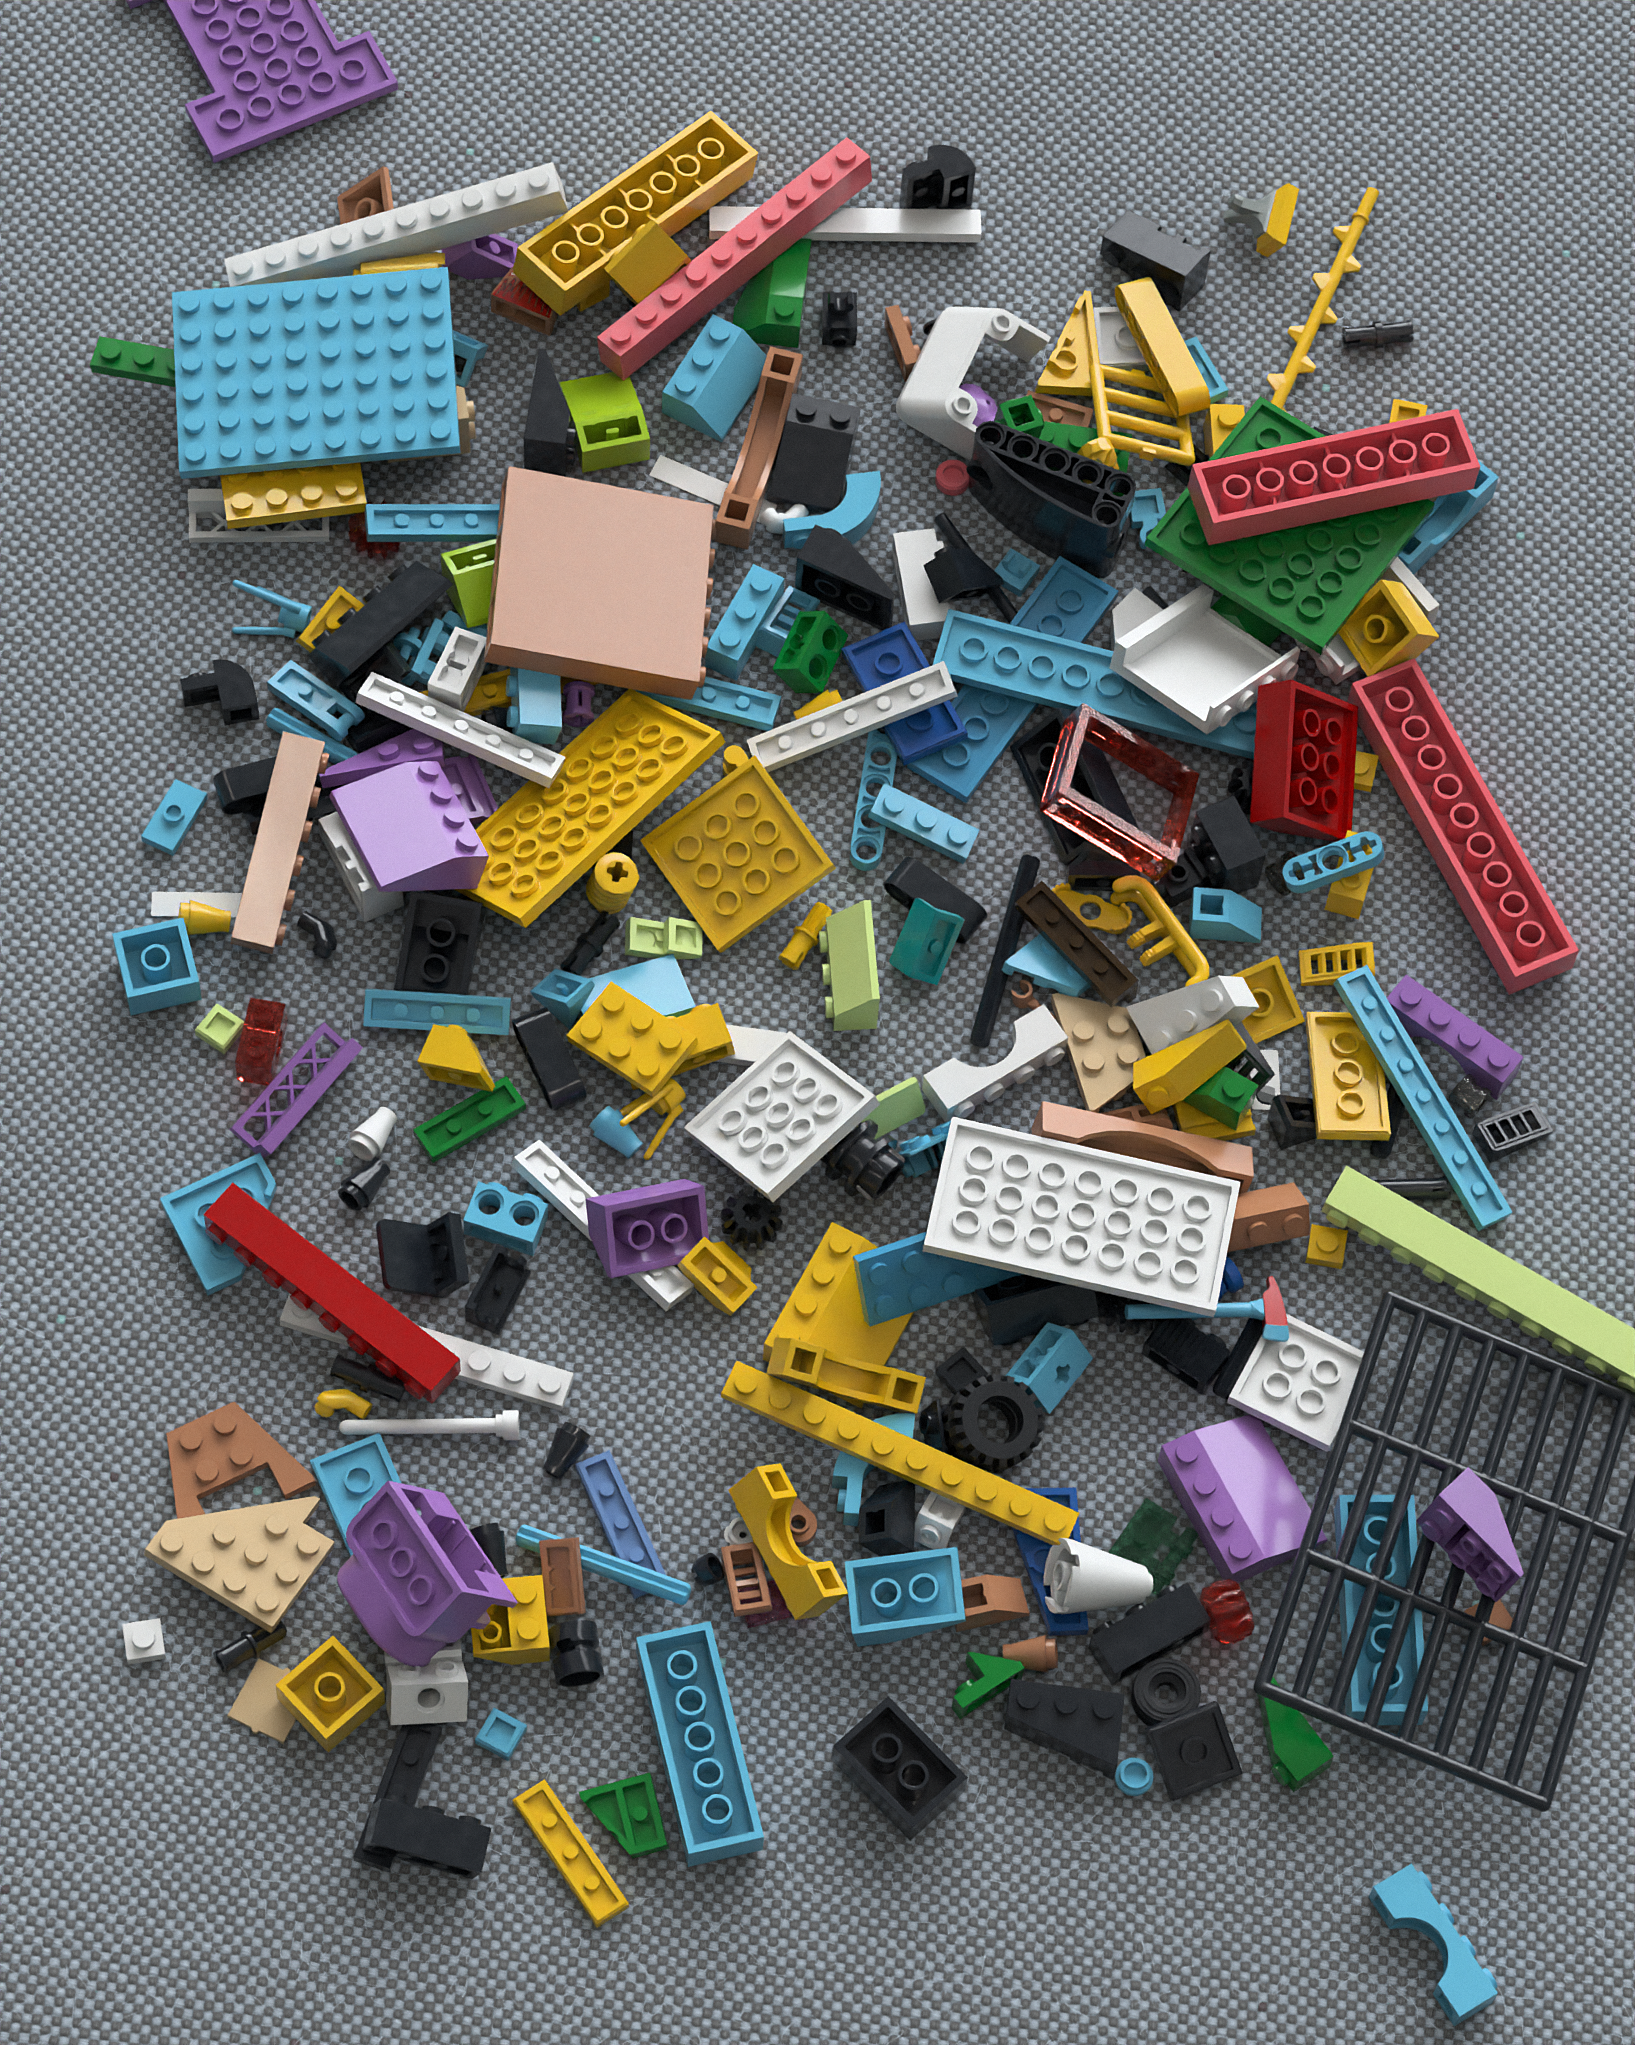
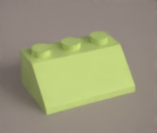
[819,900,880,1031]

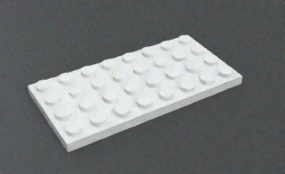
[922,1117,1240,1317]

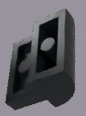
[899,145,976,209]

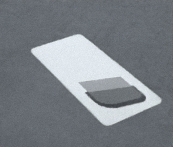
[1250,1050,1280,1110]

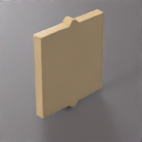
[227,1659,297,1744]

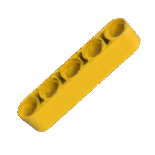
[1115,277,1211,418]

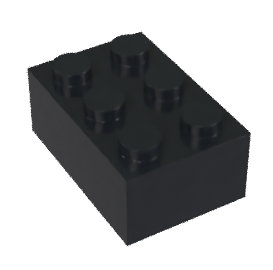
[831,1696,968,1841]

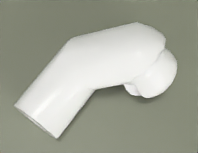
[760,504,809,534]

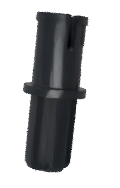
[213,1621,287,1673]

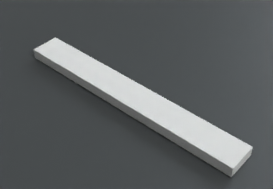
[709,206,981,243]

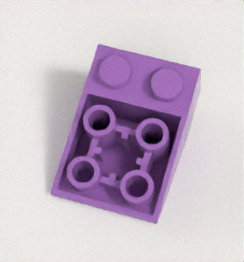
[1416,1467,1524,1602]

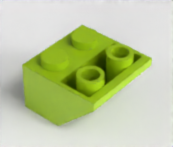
[441,539,496,628]

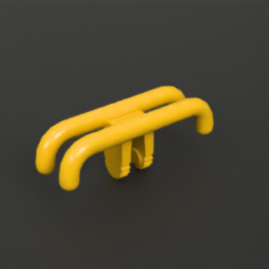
[1110,875,1210,987]

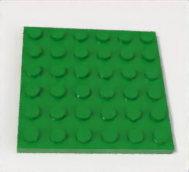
[1145,396,1435,655]

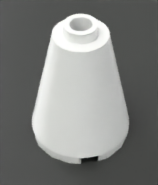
[1044,1538,1153,1614]

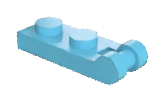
[267,660,365,742]

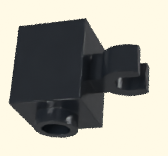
[821,291,857,348]

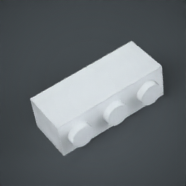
[892,528,955,641]

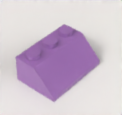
[585,1179,709,1278]

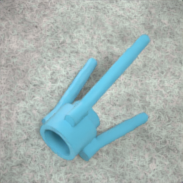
[232,580,312,638]

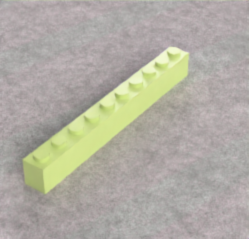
[1321,1165,1635,1392]

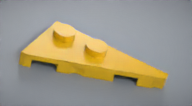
[1035,290,1100,396]

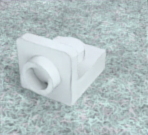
[914,1491,966,1550]

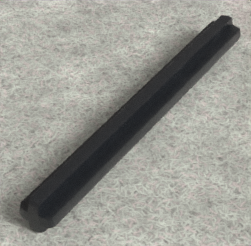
[970,854,1040,1048]

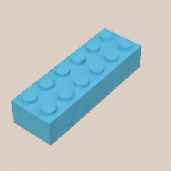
[1334,1495,1428,1725]
[636,1621,764,1867]

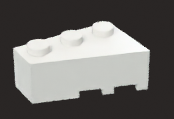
[318,812,404,922]
[1126,976,1259,1054]

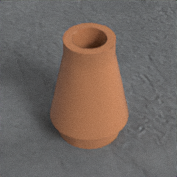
[1003,1635,1058,1673]

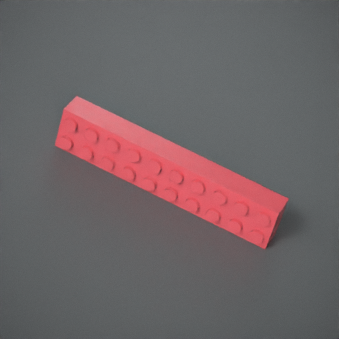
[1347,658,1579,995]

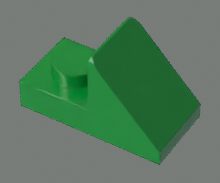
[951,1652,1025,1720]

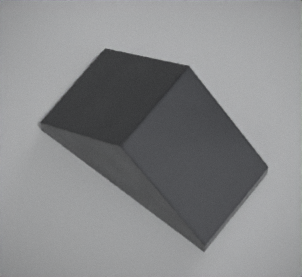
[1267,1095,1317,1150]

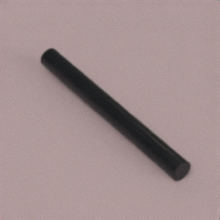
[934,512,1018,624]

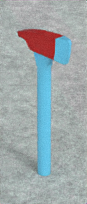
[1125,1276,1289,1342]

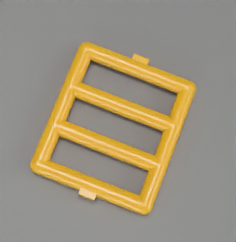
[1089,363,1195,466]

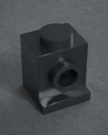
[1150,847,1209,909]

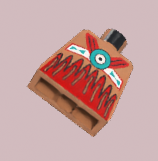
[491,266,558,336]

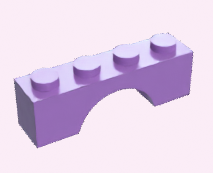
[1387,975,1524,1100]

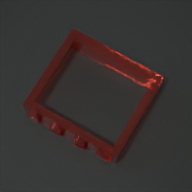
[1039,703,1200,882]

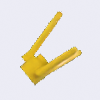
[619,1078,686,1160]

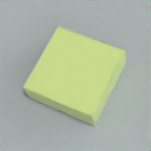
[195,1004,246,1054]

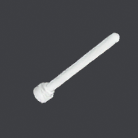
[339,1410,519,1440]

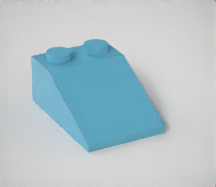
[845,1547,966,1647]

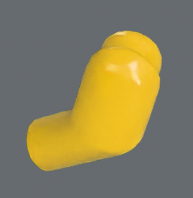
[314,1389,373,1420]

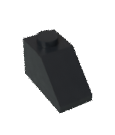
[923,546,1004,603]

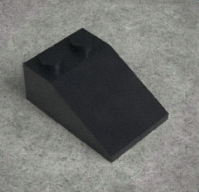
[524,349,576,477]
[769,393,861,512]
[795,524,895,631]
[394,890,486,995]

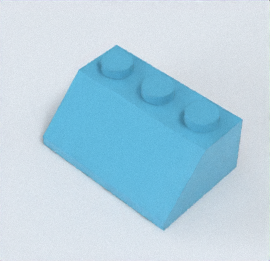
[662,314,767,442]

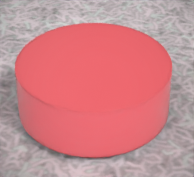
[935,460,970,496]

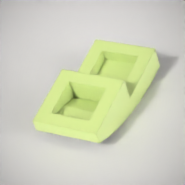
[625,917,703,959]

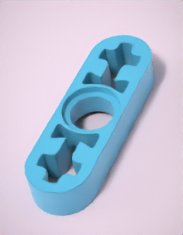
[1283,831,1384,893]

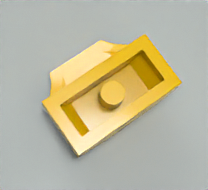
[677,1236,758,1316]

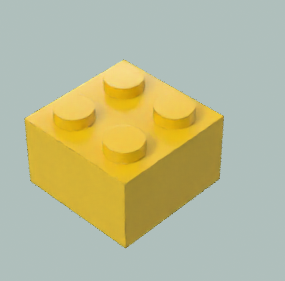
[275,1636,385,1752]

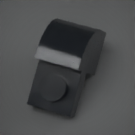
[180,659,260,726]

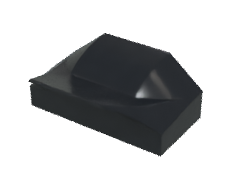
[1066,841,1140,891]

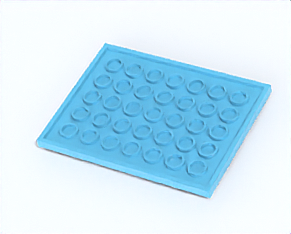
[172,267,461,479]

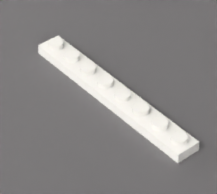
[279,1293,574,1411]

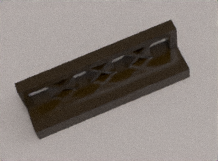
[1015,881,1139,1007]

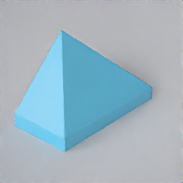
[530,968,595,1030]

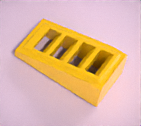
[1298,942,1375,986]

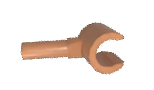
[1011,980,1057,1019]

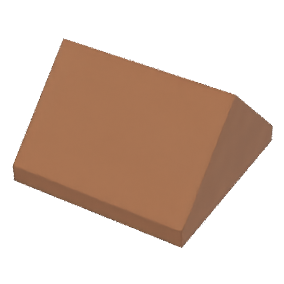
[337,166,394,224]

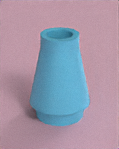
[589,1106,644,1159]

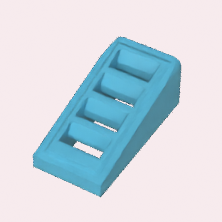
[756,585,820,657]

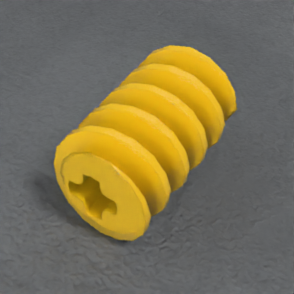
[586,852,640,915]

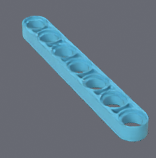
[850,729,898,871]

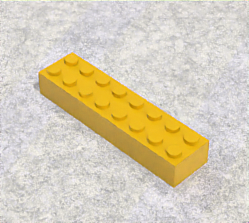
[513,111,758,316]

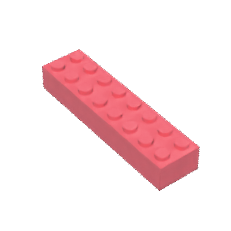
[1187,409,1480,545]

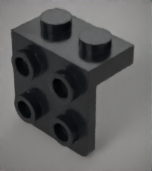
[376,1212,469,1298]

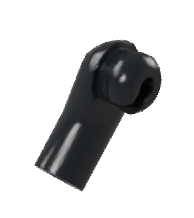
[297,911,337,959]

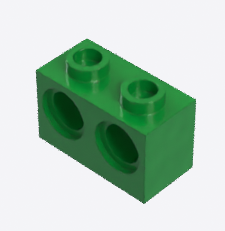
[772,611,848,693]

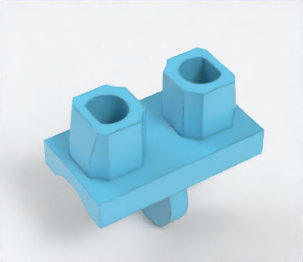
[393,618,450,686]

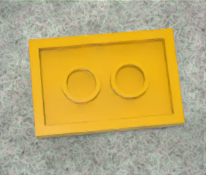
[566,982,698,1098]

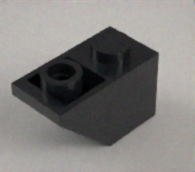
[858,1480,915,1557]

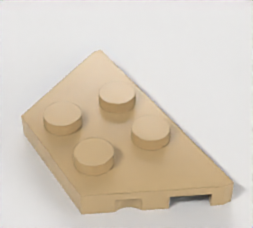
[1051,993,1146,1113]

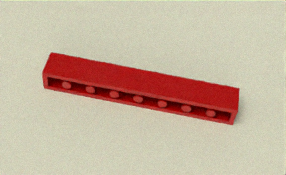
[203,1182,461,1404]

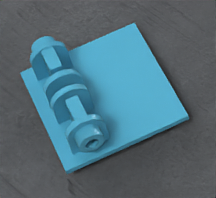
[898,1120,951,1178]

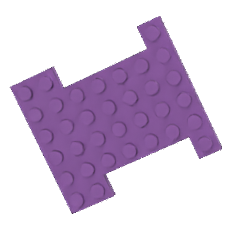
[126,0,398,163]

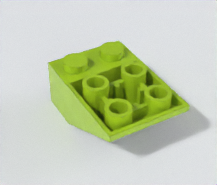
[559,372,650,473]

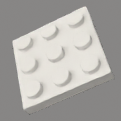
[1227,1314,1364,1452]

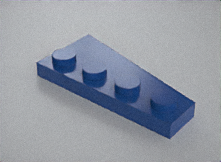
[1012,1487,1089,1636]

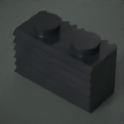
[1141,1318,1230,1395]

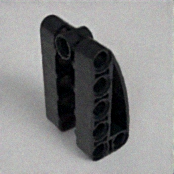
[966,421,1136,579]

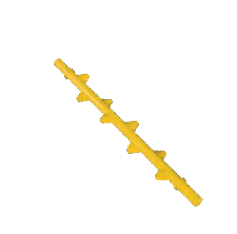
[1266,187,1379,412]

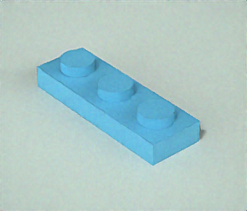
[868,783,979,864]

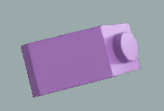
[442,233,518,280]

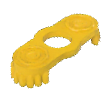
[1052,883,1133,934]

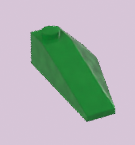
[732,238,812,348]

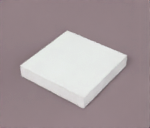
[1093,307,1150,371]

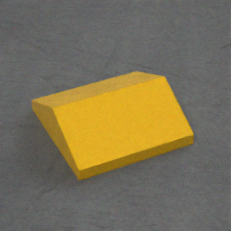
[1231,955,1305,1044]

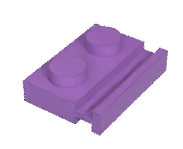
[441,754,498,825]

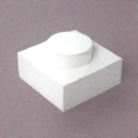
[122,1618,166,1665]

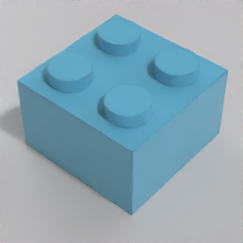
[112,918,202,1016]

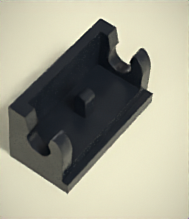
[465,1244,531,1336]

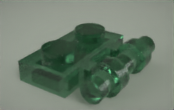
[1108,1498,1199,1595]

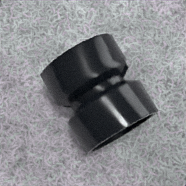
[548,1620,604,1687]

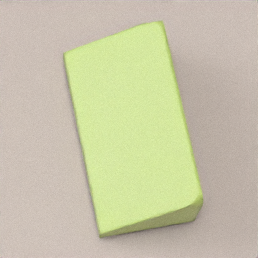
[861,1077,925,1139]

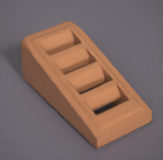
[721,1542,772,1617]

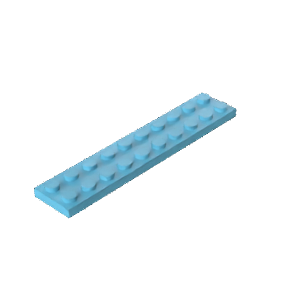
[933,609,1257,759]

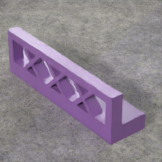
[229,1022,363,1158]

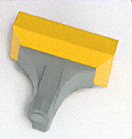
[1223,183,1299,258]

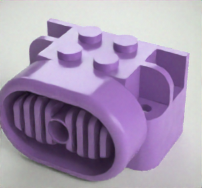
[337,1481,518,1667]

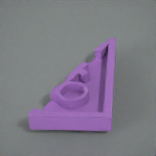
[320,729,445,788]

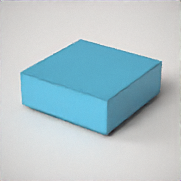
[475,1708,527,1761]

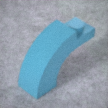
[782,471,881,549]
[832,1413,915,1526]

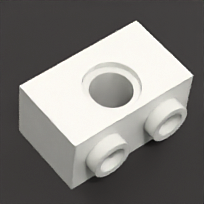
[386,1660,468,1725]

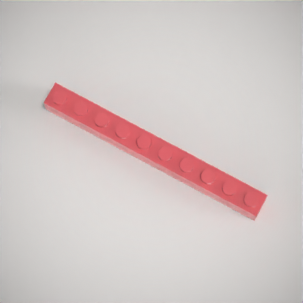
[597,137,872,381]

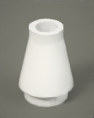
[348,1107,397,1161]

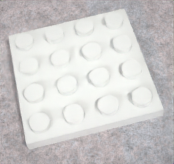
[684,1031,880,1202]

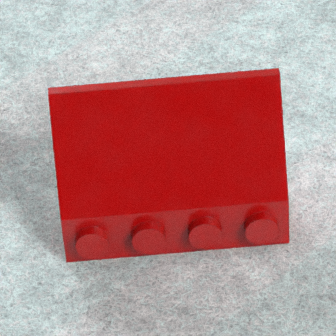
[1250,679,1358,842]

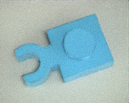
[1129,488,1166,549]

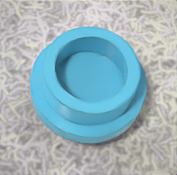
[1115,1758,1153,1796]

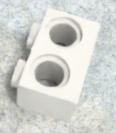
[428,626,487,712]

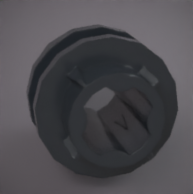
[820,1119,905,1200]

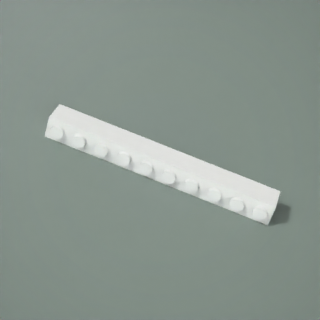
[224,162,569,287]

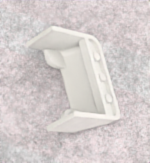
[896,307,1051,461]

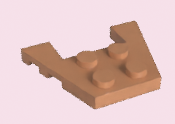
[166,1402,316,1519]

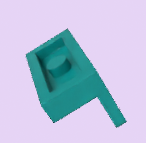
[889,898,965,985]

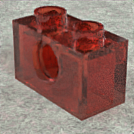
[235,997,288,1086]

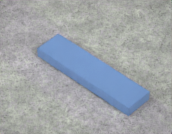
[575,1450,666,1599]

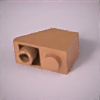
[954,1574,1030,1632]

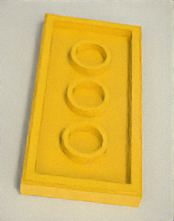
[1305,1012,1391,1141]

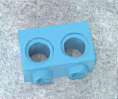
[463,1181,548,1256]

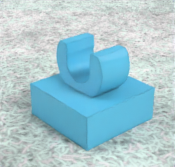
[994,548,1040,597]

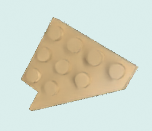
[144,1496,334,1633]

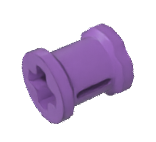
[562,681,595,727]

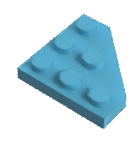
[160,1153,277,1296]

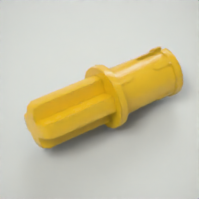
[778,902,832,970]

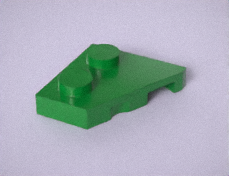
[579,1772,670,1859]

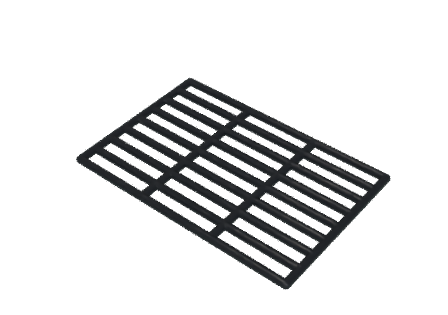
[1253,1291,1635,1812]

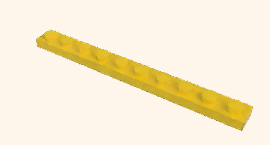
[721,1360,1080,1545]

